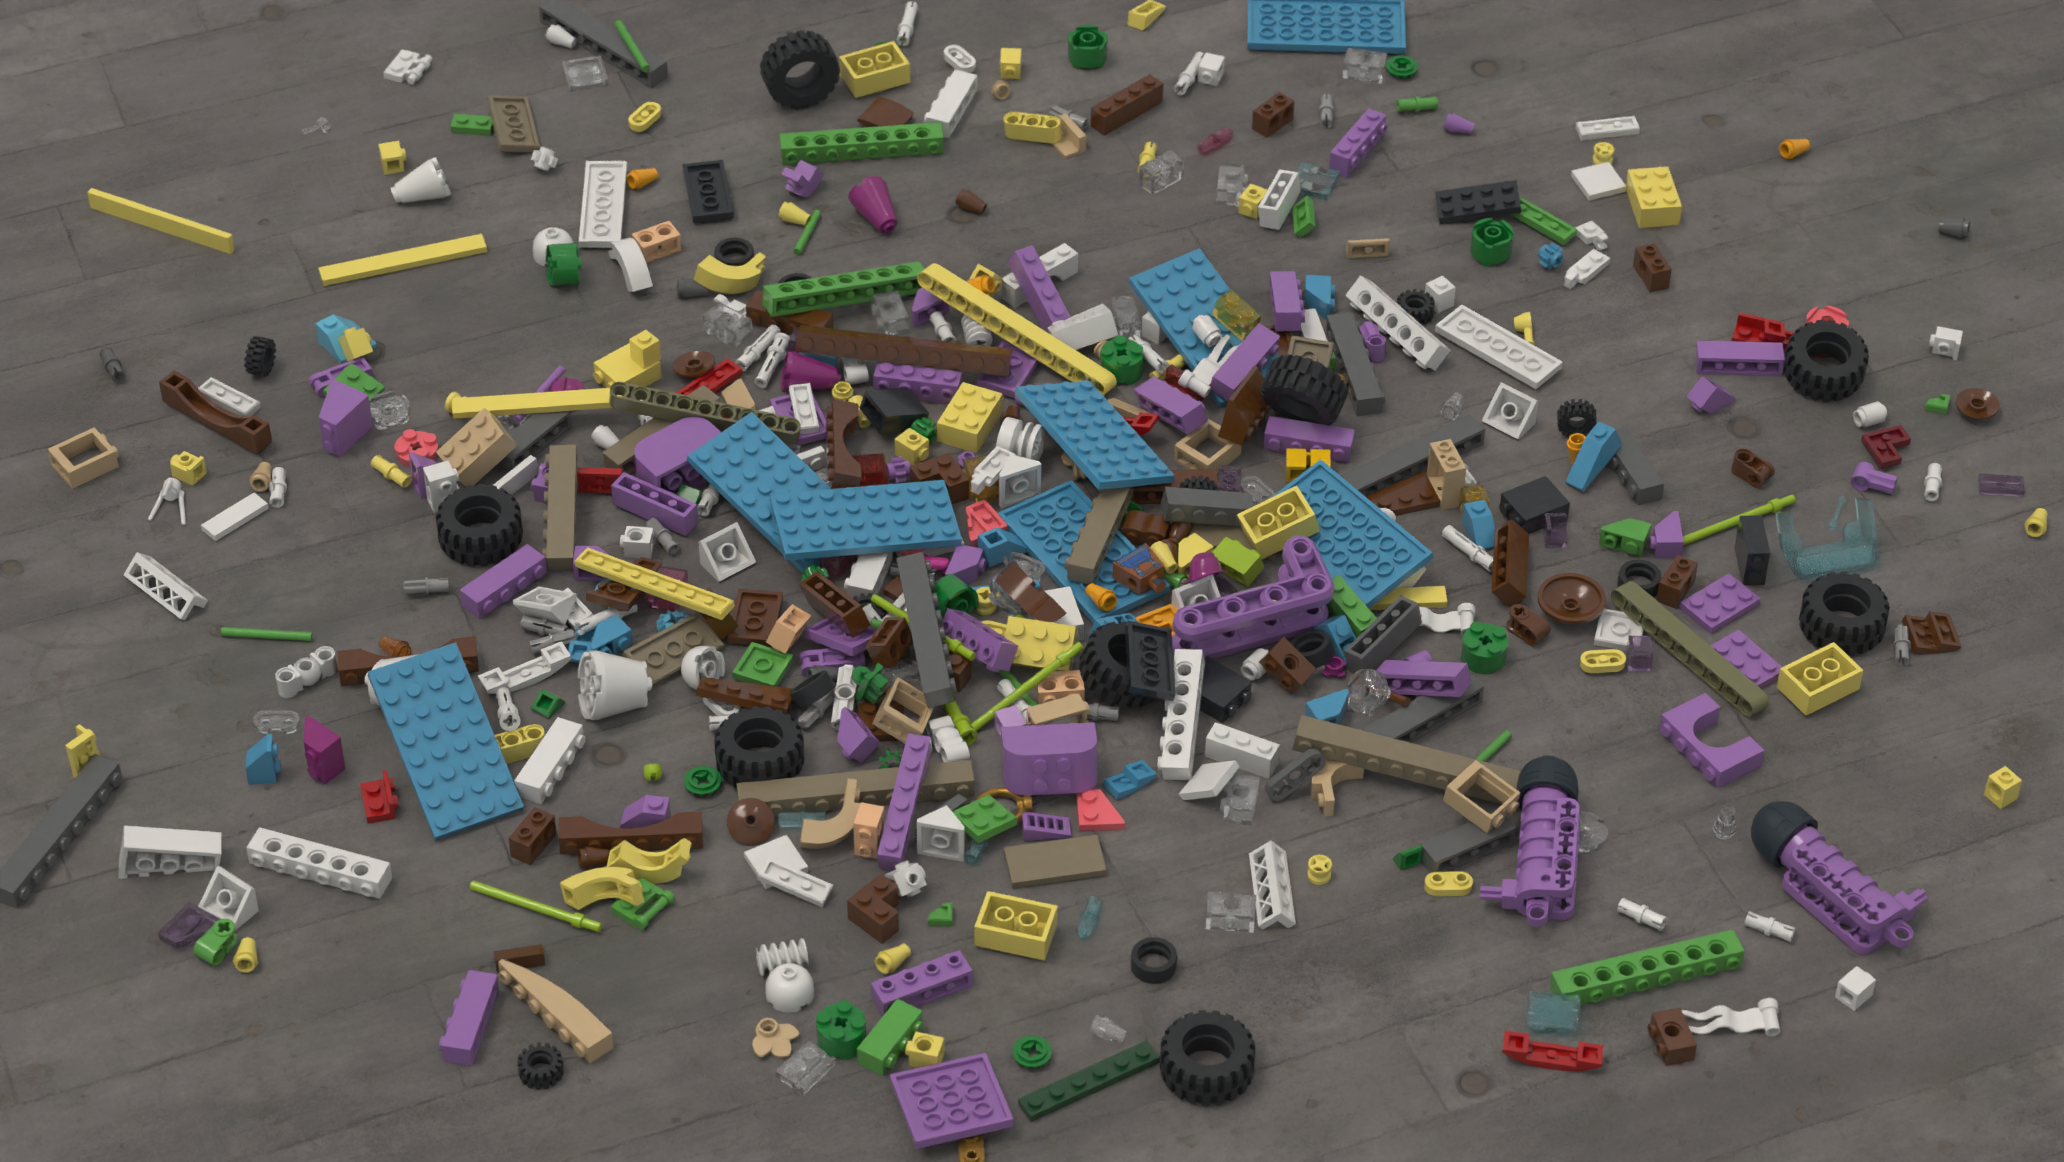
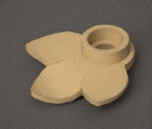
[752,1018,799,1058]

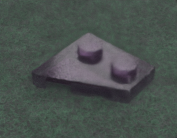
[158,902,220,949]

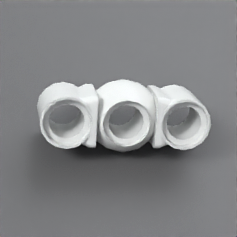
[276,646,337,698]
[926,716,970,762]

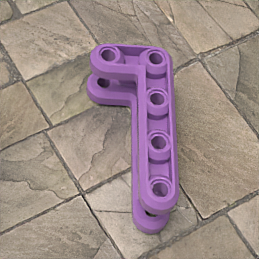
[1172,536,1335,659]

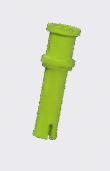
[942,699,978,746]

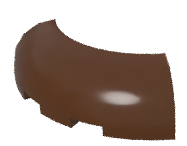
[995,561,1067,622]

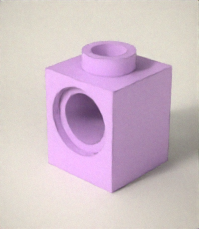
[995,705,1027,737]

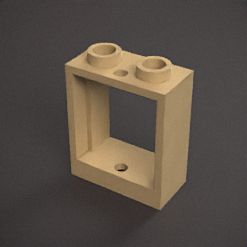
[1174,419,1241,473]
[48,427,119,489]
[1427,439,1466,510]
[872,677,934,743]
[1027,693,1090,726]
[1443,760,1520,833]

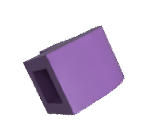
[782,160,824,197]

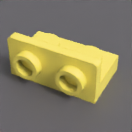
[65,724,100,779]

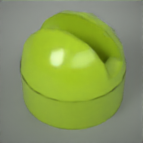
[643,764,662,782]

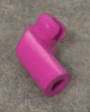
[924,554,950,574]

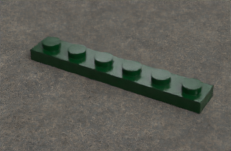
[1018,1040,1160,1122]

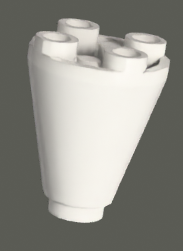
[391,157,451,203]

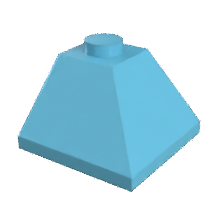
[315,314,377,364]

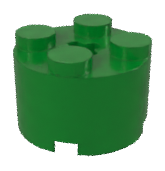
[1068,25,1108,69]
[1470,218,1513,267]
[545,243,582,286]
[1100,335,1143,386]
[932,574,979,620]
[1461,622,1508,674]
[816,1000,866,1060]

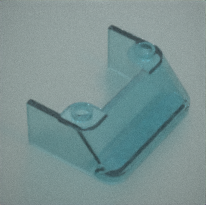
[1776,498,1880,579]

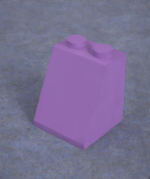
[318,379,373,457]

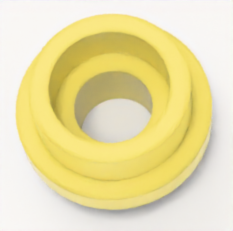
[832,381,853,401]

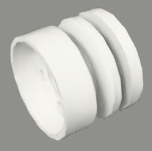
[996,417,1045,461]

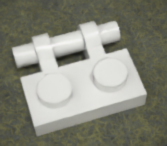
[384,49,432,84]

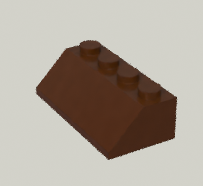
[1218,366,1271,446]

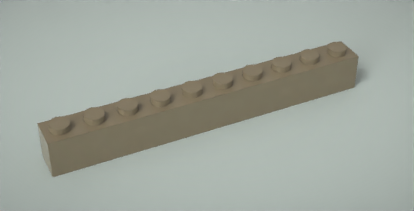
[1292,715,1525,809]
[737,760,975,819]

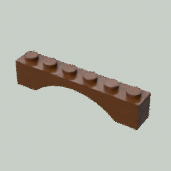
[159,370,272,454]
[825,399,861,489]
[337,636,479,686]
[558,811,703,854]

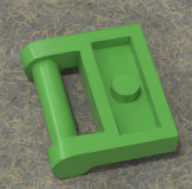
[611,877,675,930]

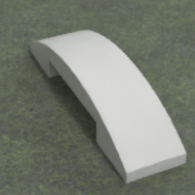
[478,641,571,694]

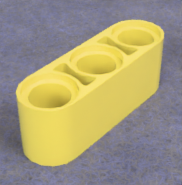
[1003,112,1062,143]
[495,724,545,764]

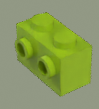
[1212,537,1264,587]

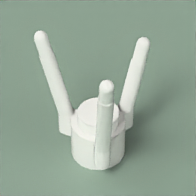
[148,478,186,525]

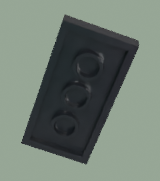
[682,160,734,223]
[1435,180,1521,224]
[1125,621,1176,701]

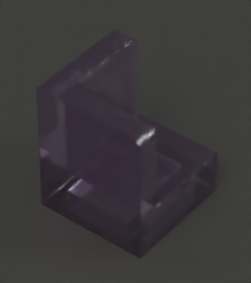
[1543,513,1568,548]
[1626,636,1653,672]

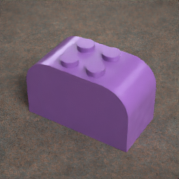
[634,417,721,495]
[1001,722,1097,796]

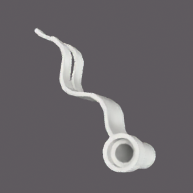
[1178,335,1240,398]
[1419,603,1476,636]
[1682,998,1780,1036]

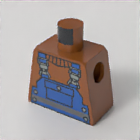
[1112,543,1166,594]

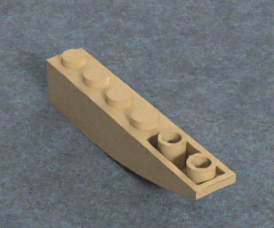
[498,959,614,1064]

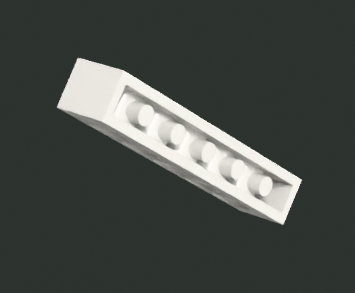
[1345,275,1451,371]
[1158,649,1205,780]
[246,827,392,899]

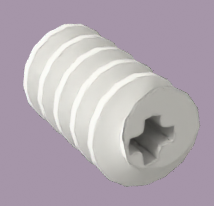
[961,314,993,346]
[756,938,808,976]

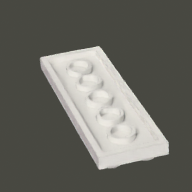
[579,161,627,248]
[1435,304,1563,389]

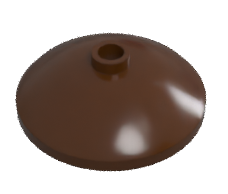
[1538,573,1606,625]

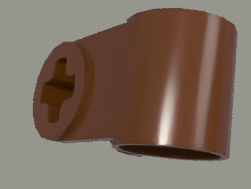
[1731,448,1775,488]
[1506,604,1551,646]

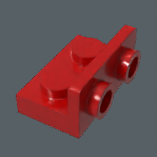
[1731,313,1776,343]
[577,467,622,493]
[360,770,399,824]

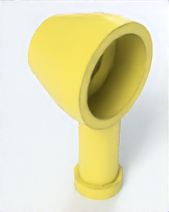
[1514,312,1535,346]

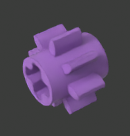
[886,456,910,484]

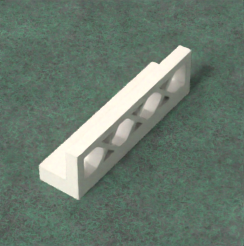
[124,552,208,620]
[1249,841,1296,929]

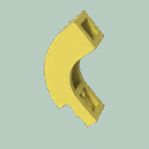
[693,252,766,294]
[607,838,691,884]
[560,867,644,910]

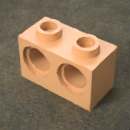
[632,221,681,263]
[766,604,811,654]
[1036,670,1085,705]
[853,802,885,859]

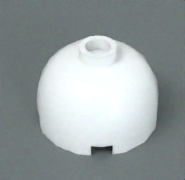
[533,228,573,266]
[681,646,725,690]
[765,963,814,1013]

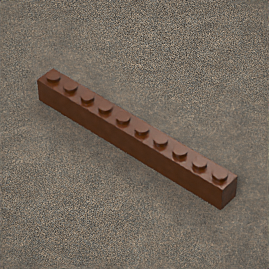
[795,325,1013,376]

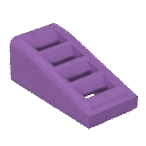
[1022,812,1071,841]

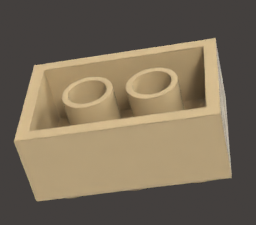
[436,408,518,487]

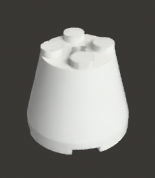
[578,650,652,720]

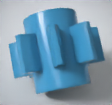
[1538,242,1564,270]

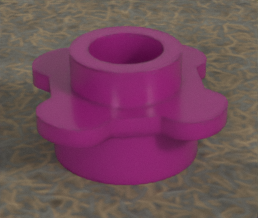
[1322,656,1346,678]

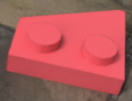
[966,499,1008,547]
[1076,789,1125,831]

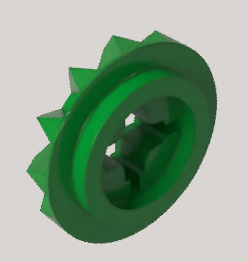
[1386,56,1418,79]
[684,766,722,797]
[1012,1035,1052,1070]

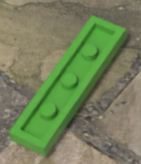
[1510,196,1577,245]

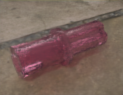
[1197,127,1233,154]

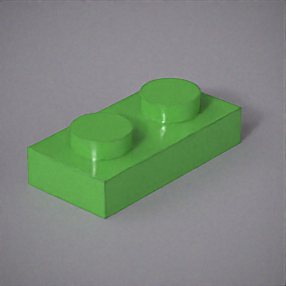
[450,114,493,136]
[1292,196,1315,238]

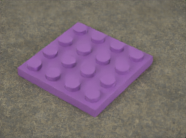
[890,1053,1014,1149]

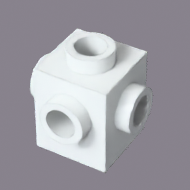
[885,860,927,897]

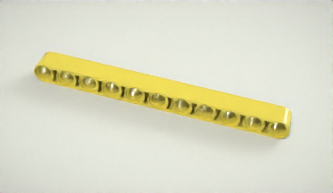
[917,263,1117,396]

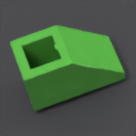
[1599,518,1651,557]

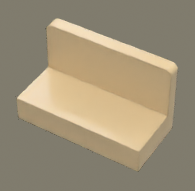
[1051,113,1086,159]

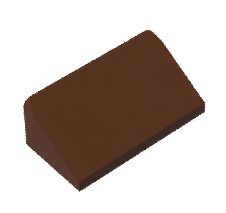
[493,944,545,972]

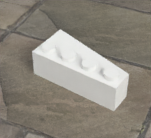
[119,826,221,879]

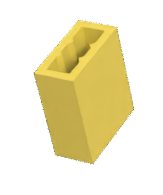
[593,343,662,388]

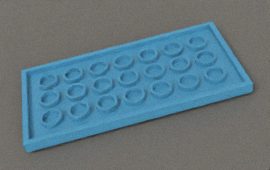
[1247,0,1406,54]
[1128,248,1279,408]
[1015,380,1175,490]
[687,412,836,573]
[1269,459,1434,608]
[769,480,962,561]
[998,480,1170,623]
[367,643,524,840]

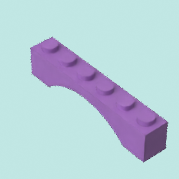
[877,733,933,871]

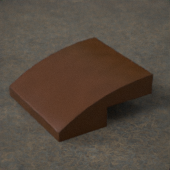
[857,97,914,127]
[1902,611,1961,654]

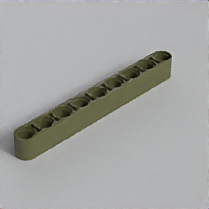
[609,382,801,446]
[1611,581,1769,717]

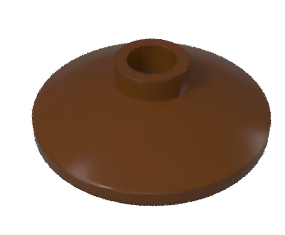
[673,351,715,377]
[1956,388,2000,419]
[727,798,774,845]

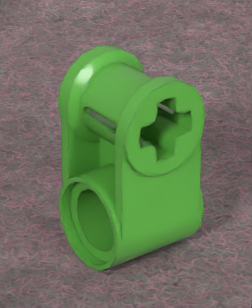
[193,918,238,966]

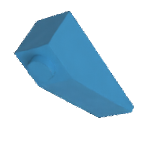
[1565,422,1622,492]

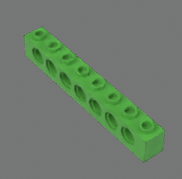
[780,122,944,165]
[762,261,925,317]
[1550,929,1745,1010]

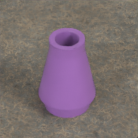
[1443,113,1474,135]

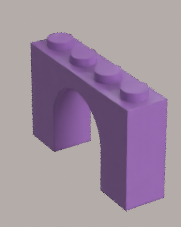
[1659,693,1764,788]

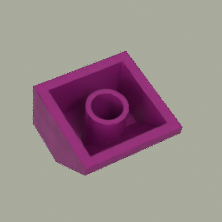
[304,715,346,785]

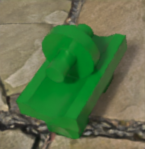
[851,663,889,705]

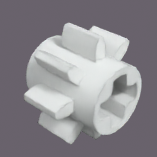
[531,147,558,171]

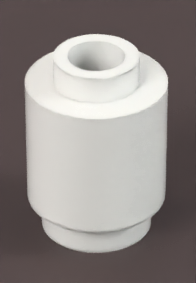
[1192,315,1222,347]
[1853,402,1887,428]
[1241,648,1268,681]

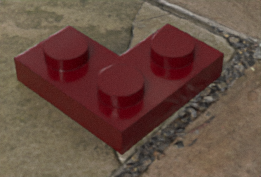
[1861,425,1911,469]

